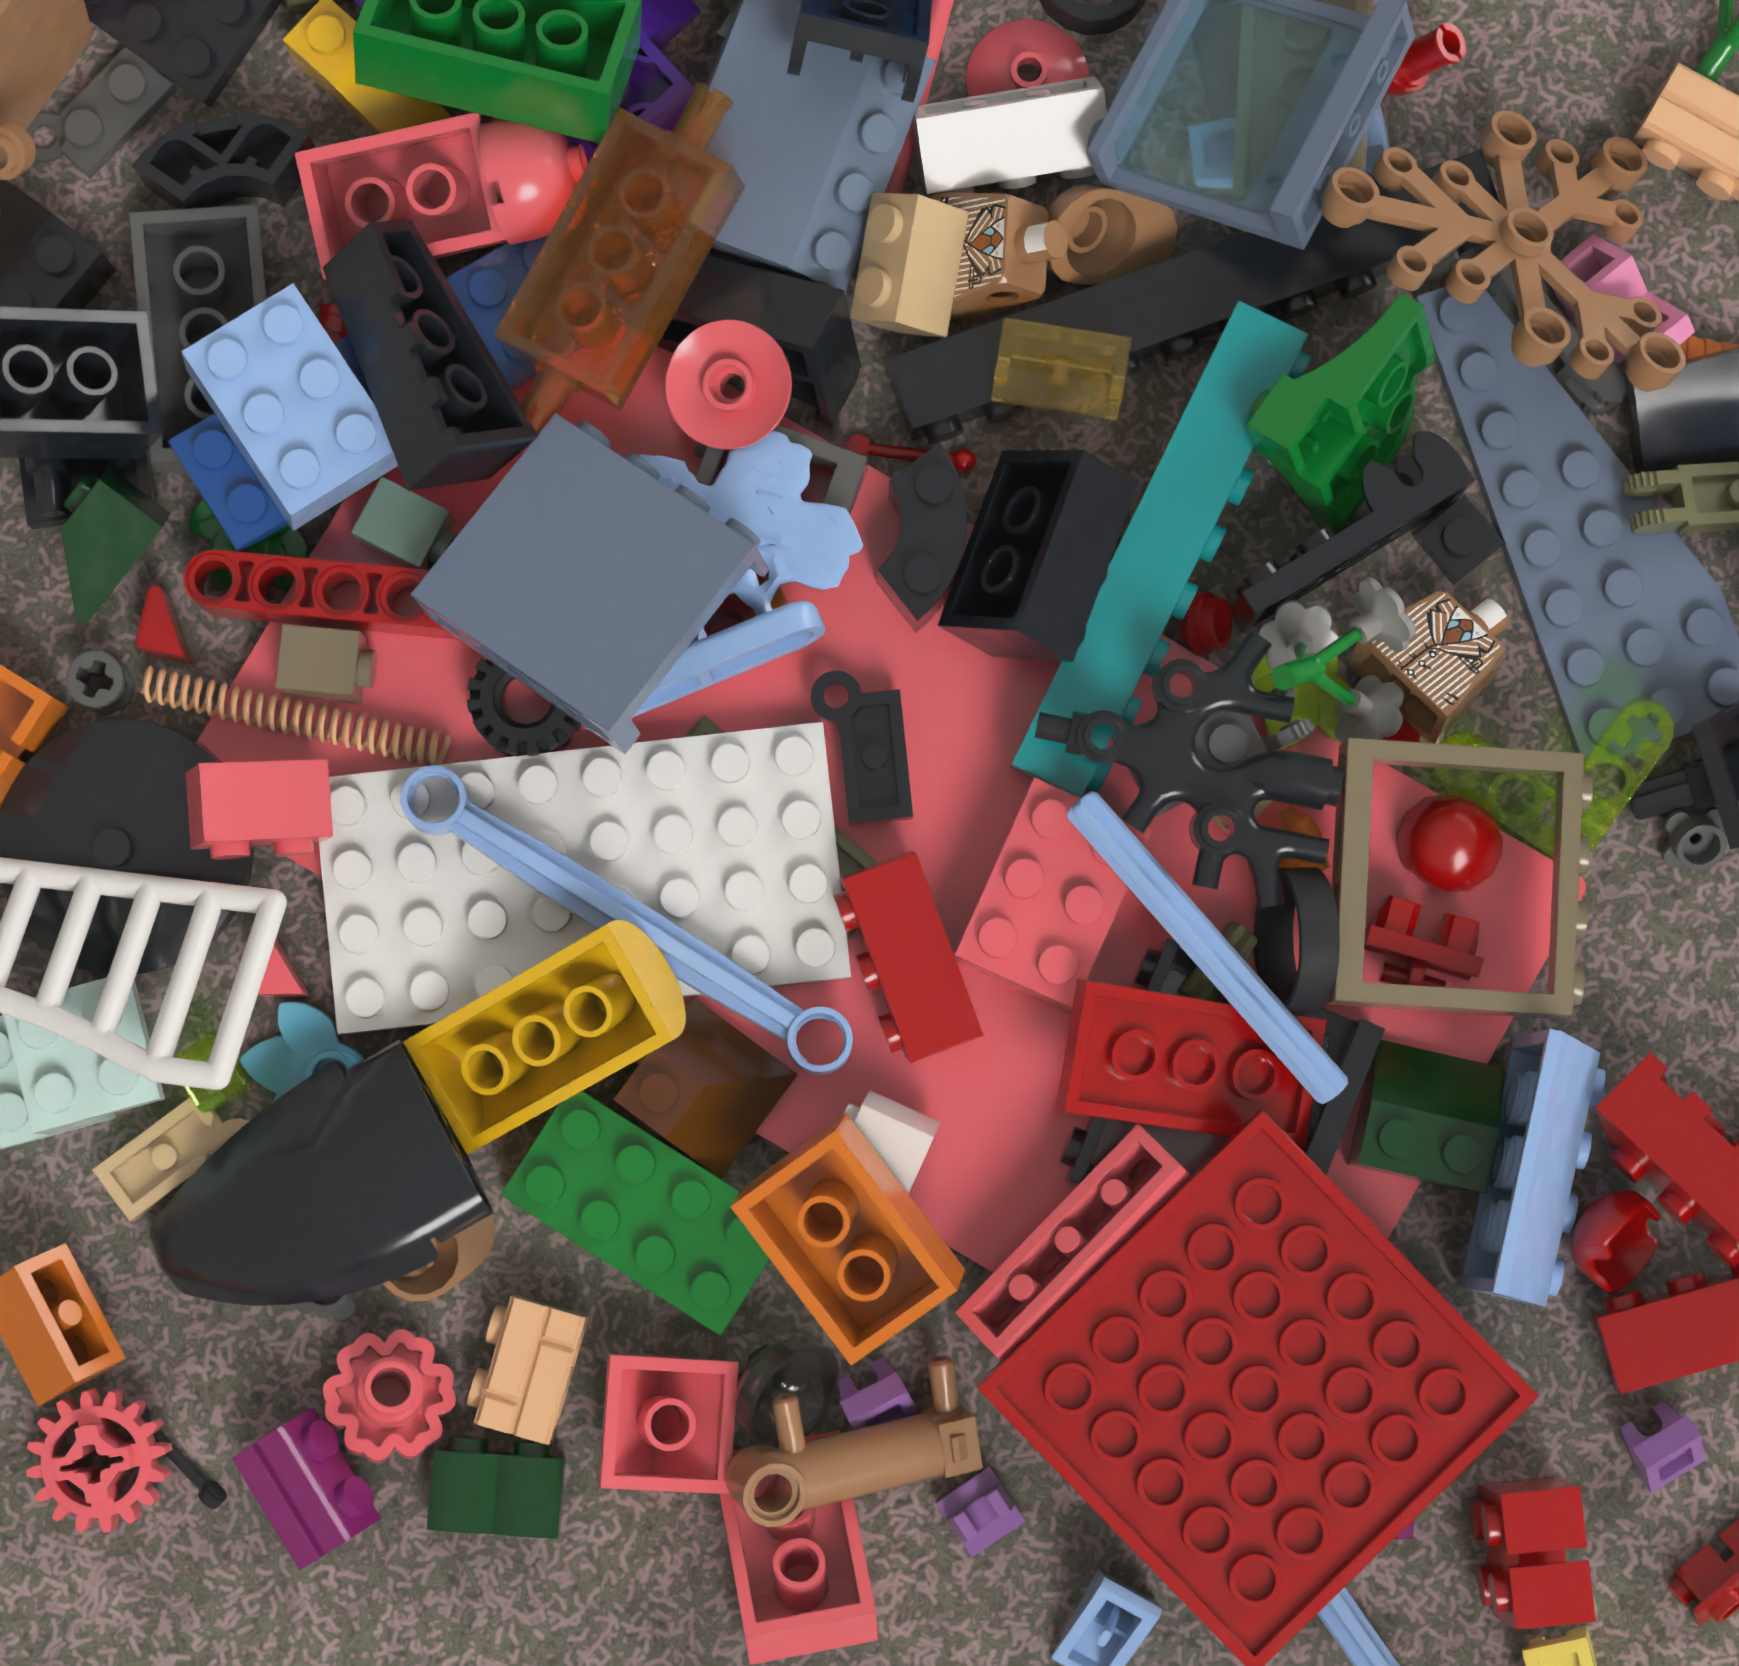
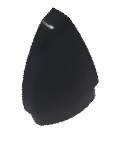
[149,1039,493,1306]

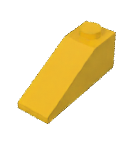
[282,0,452,135]

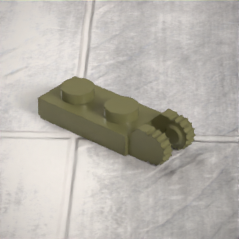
[1622,462,1739,535]

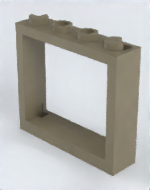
[1327,738,1593,1019]

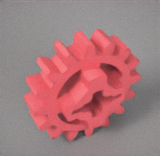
[26,1388,173,1533]

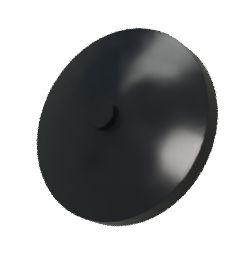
[0,719,254,975]

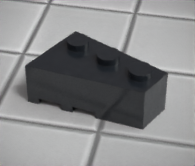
[640,247,861,427]

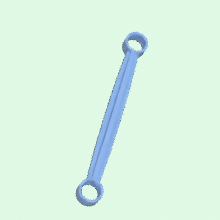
[401,765,853,1076]

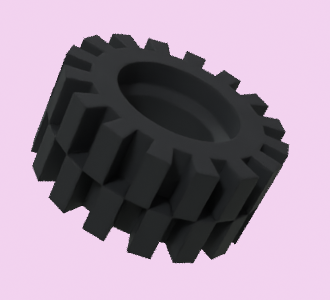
[467,658,582,756]

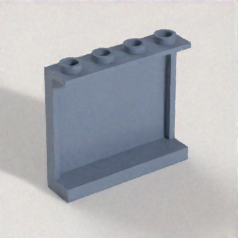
[410,413,769,754]

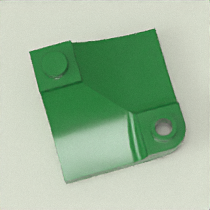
[1246,293,1435,535]

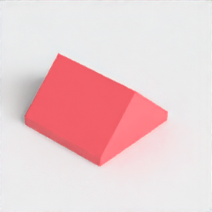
[598,1354,739,1494]

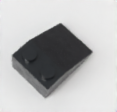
[0,180,116,309]

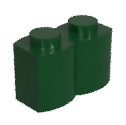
[427,1436,566,1539]

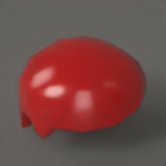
[1397,794,1503,892]
[1570,1189,1661,1294]

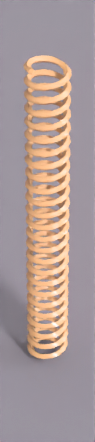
[140,665,452,766]

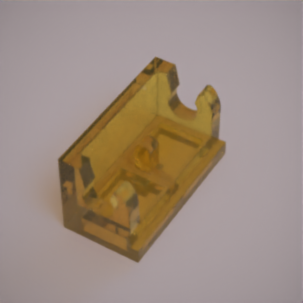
[991,318,1132,421]

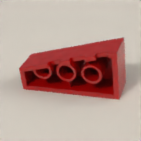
[1595,1052,1739,1268]

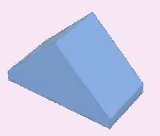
[1051,1568,1163,1666]

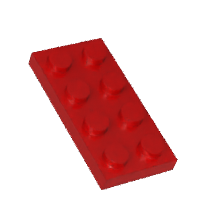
[1056,979,1327,1148]

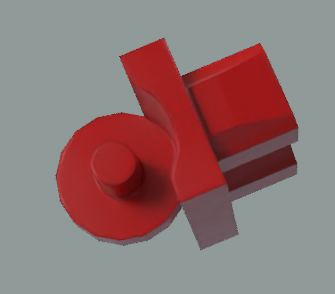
[1364,895,1484,987]

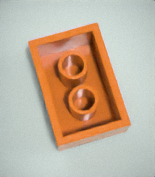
[730,1112,965,1366]

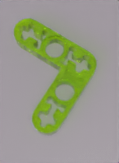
[1435,697,1674,857]

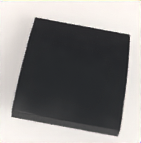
[1624,347,1739,474]

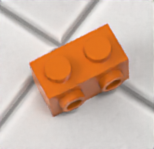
[0,1243,126,1407]

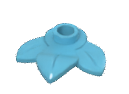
[240,1001,364,1103]

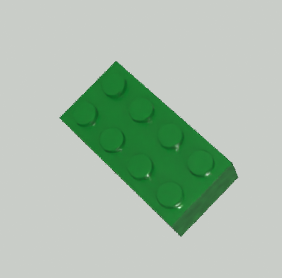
[353,0,642,145]
[501,1091,770,1336]

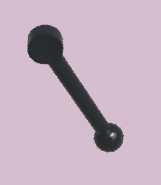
[129,1404,227,1509]

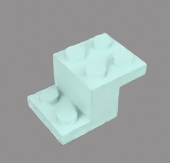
[0,978,165,1150]

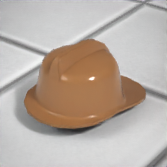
[1047,184,1178,285]

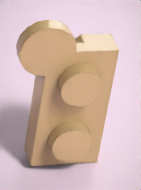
[92,1092,249,1222]

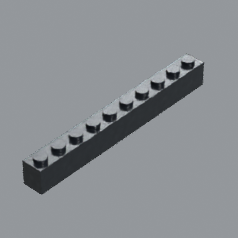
[886,150,1501,445]

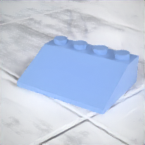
[1459,1029,1605,1307]

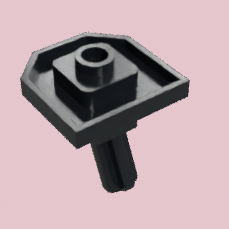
[1626,703,1739,850]

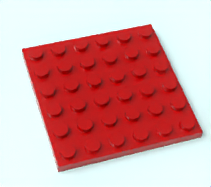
[976,1109,1539,1666]

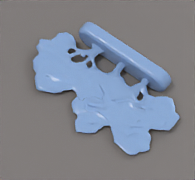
[584,431,863,730]

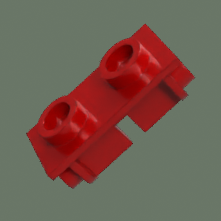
[1667,1518,1739,1627]

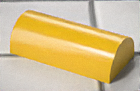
[403,920,686,1155]

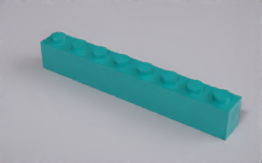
[1011,301,1312,798]

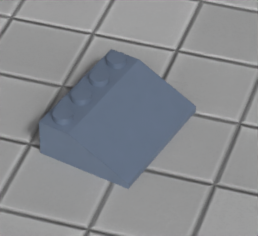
[653,0,936,293]

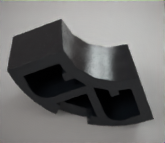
[132,113,316,209]
[877,442,967,633]

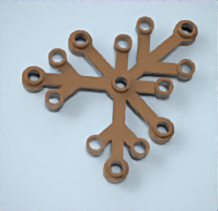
[1321,110,1686,392]

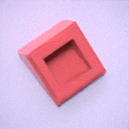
[258,938,310,997]

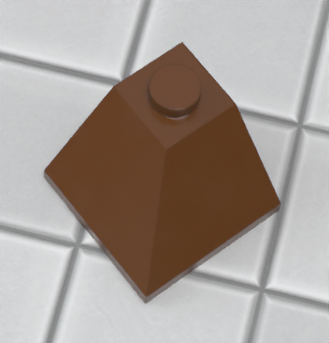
[613,998,798,1178]

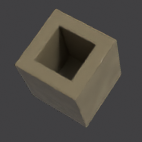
[275,624,377,704]

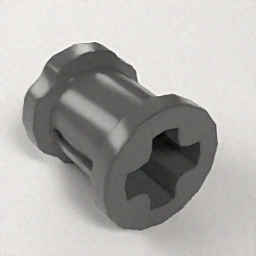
[66,650,135,715]

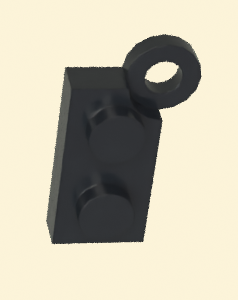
[811,670,913,825]

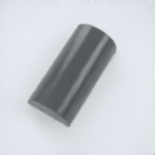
[129,204,266,474]

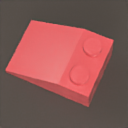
[720,1430,878,1665]

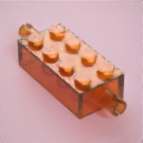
[494,82,745,434]

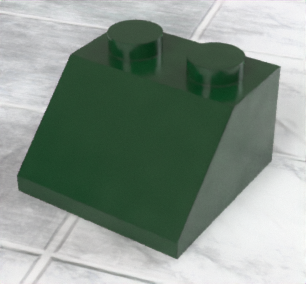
[1347,1040,1502,1194]

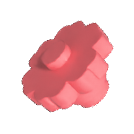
[323,1329,456,1464]

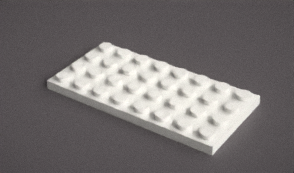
[319,722,851,1035]

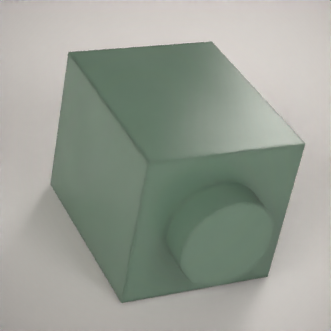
[351,476,458,570]

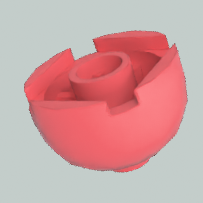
[479,118,590,245]

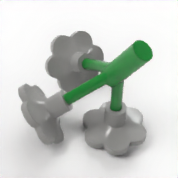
[1258,577,1416,743]

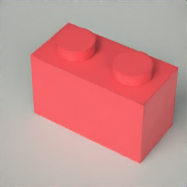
[185,759,333,860]

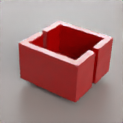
[1470,1476,1596,1630]

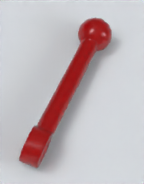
[845,434,976,473]

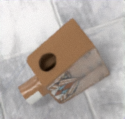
[932,192,1068,323]
[1349,591,1508,744]

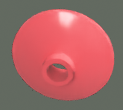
[966,19,1090,97]
[665,320,792,450]

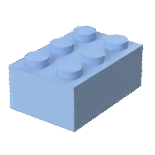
[181,283,398,531]

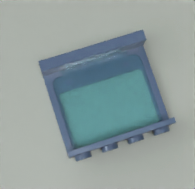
[1086,0,1415,250]

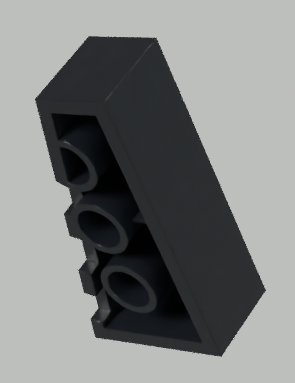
[323,220,539,491]

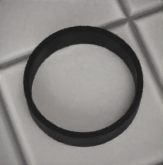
[1254,867,1340,1011]

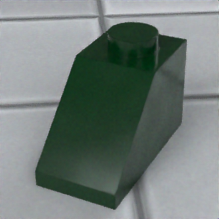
[61,466,171,625]

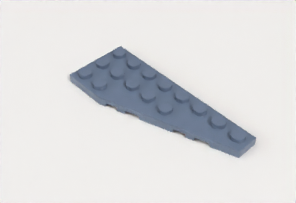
[1414,287,1739,770]

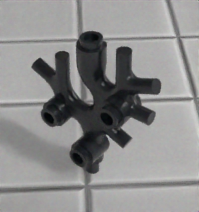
[1034,630,1344,908]

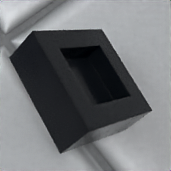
[1413,495,1505,586]

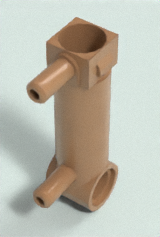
[726,1356,983,1527]

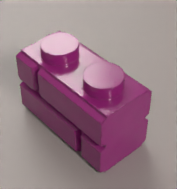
[231,1407,382,1571]

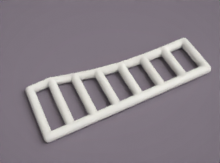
[0,857,287,1090]

